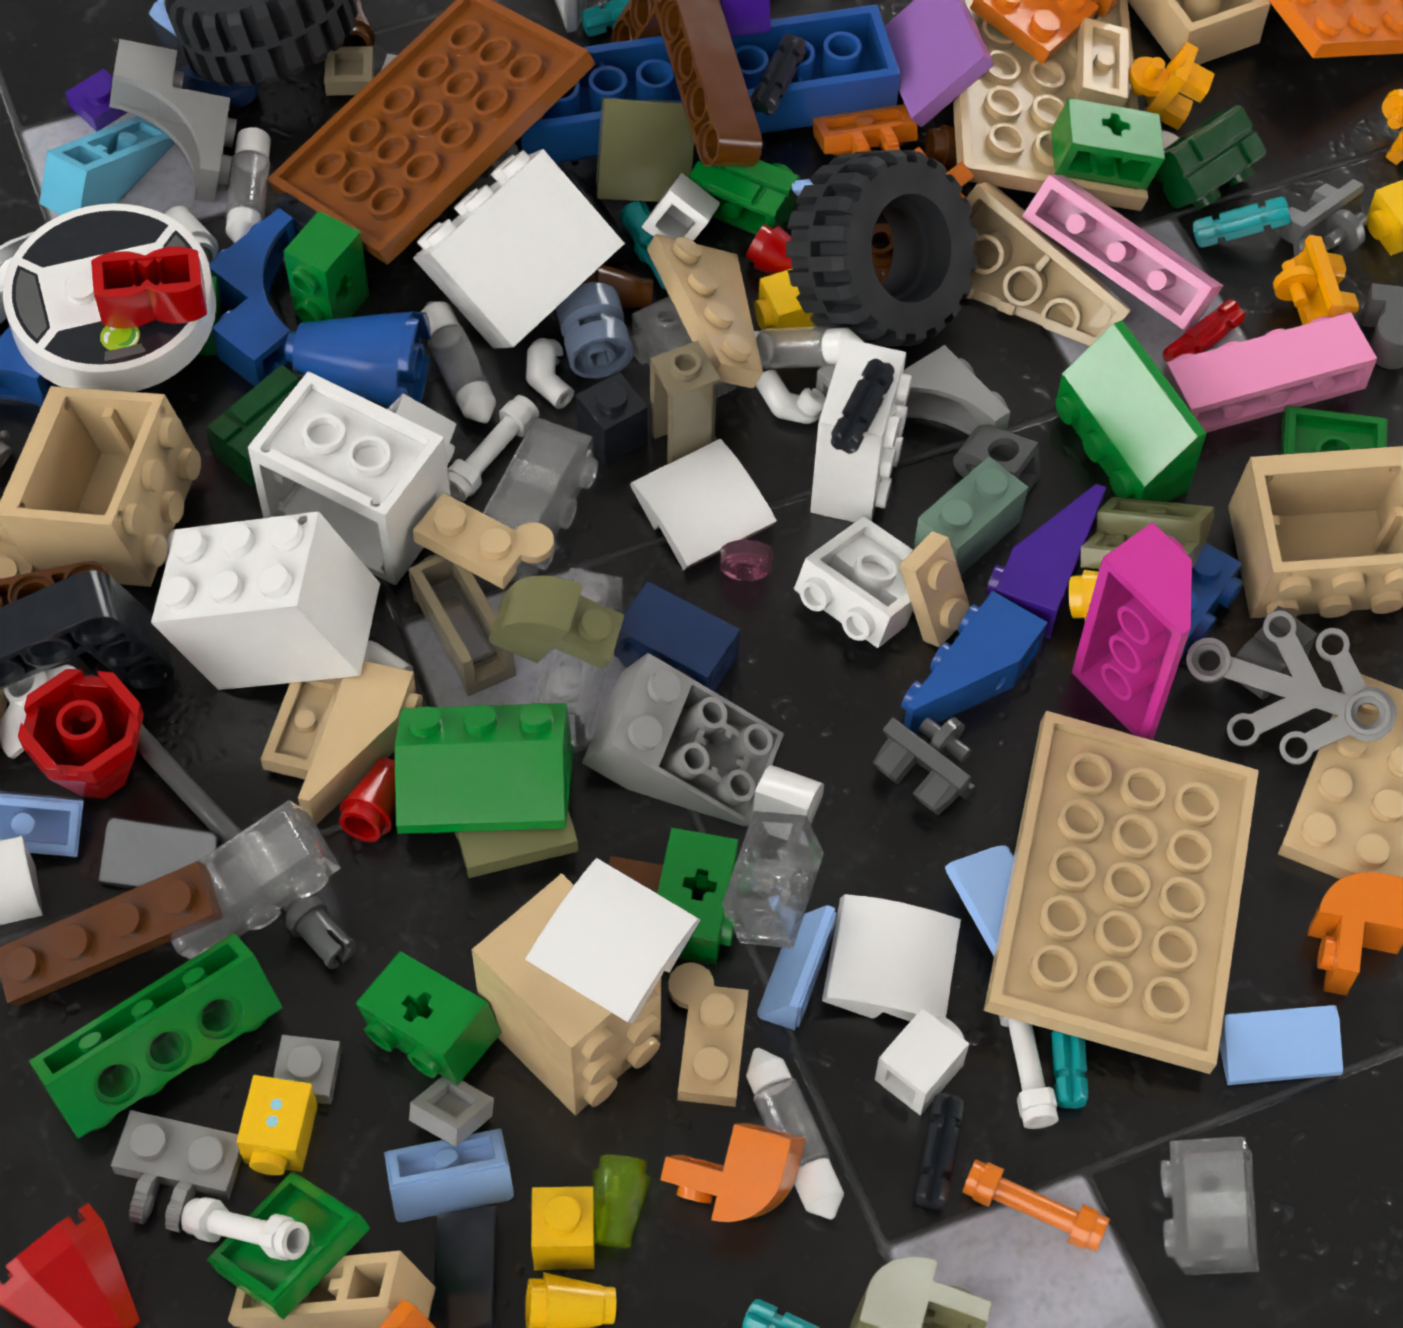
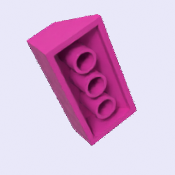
[1071,522,1192,740]

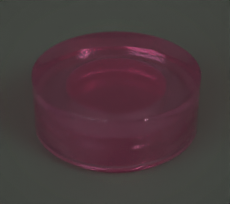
[720,540,773,581]

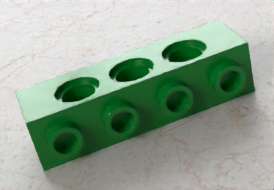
[29,933,283,1139]

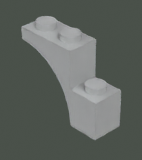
[109,39,237,203]
[816,345,1011,435]

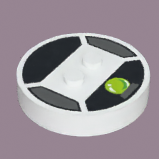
[3,203,216,392]

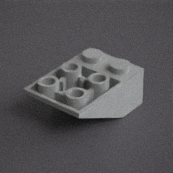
[582,653,784,827]

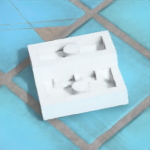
[630,439,777,571]
[525,858,700,1024]
[822,894,961,1022]

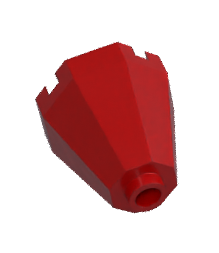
[18,669,144,799]
[0,1203,140,1328]

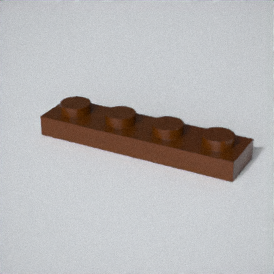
[0,861,223,1006]

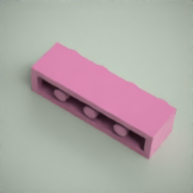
[1022,175,1223,330]
[1163,312,1377,433]

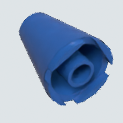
[285,311,431,408]

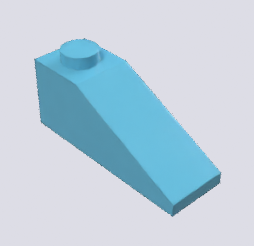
[39,116,175,216]

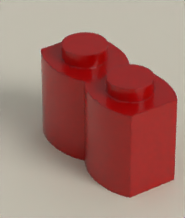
[91,246,207,329]

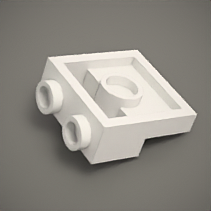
[794,516,913,648]

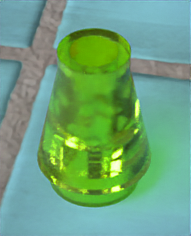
[592,1155,651,1248]

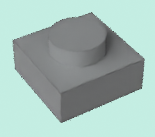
[273,1035,342,1105]
[409,1076,494,1147]

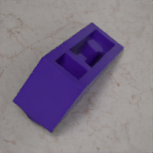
[986,484,1106,639]

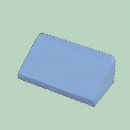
[0,791,83,857]
[945,845,1014,956]
[757,905,837,1031]
[1219,1005,1343,1085]
[384,1129,514,1223]

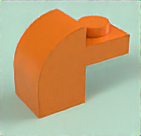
[1307,872,1403,996]
[660,1123,806,1222]

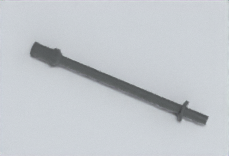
[59,656,357,969]

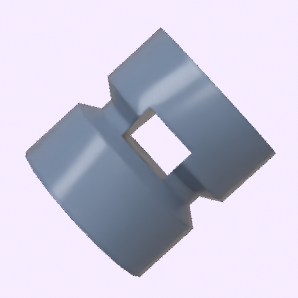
[556,282,633,379]

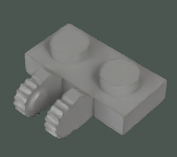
[111,1110,242,1232]

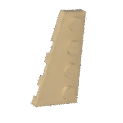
[647,234,763,389]

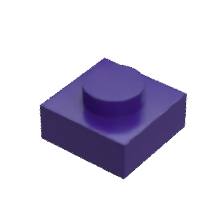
[65,69,128,132]

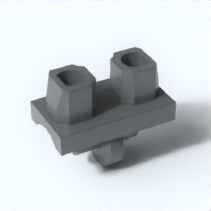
[1279,179,1368,257]
[873,717,976,815]

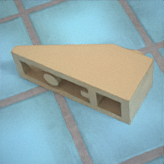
[298,660,423,826]
[228,1251,436,1328]

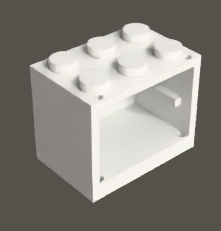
[413,149,625,348]
[248,371,451,585]
[151,511,380,690]

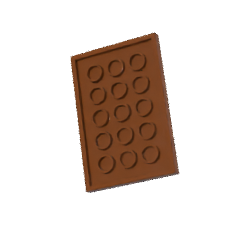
[266,0,595,265]

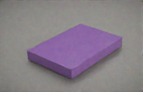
[885,0,995,127]

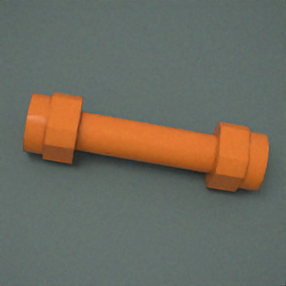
[962,1159,1110,1252]

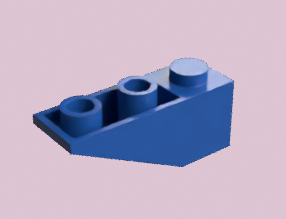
[901,591,1048,734]

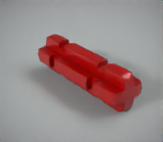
[1162,299,1245,362]

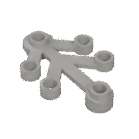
[1186,610,1396,765]

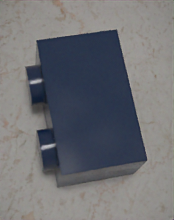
[614,581,741,692]

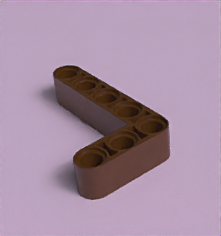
[612,0,762,167]

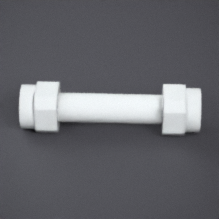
[448,395,539,501]
[999,1015,1058,1129]
[181,1197,309,1261]

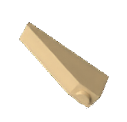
[966,182,1131,346]

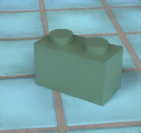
[913,456,1028,575]

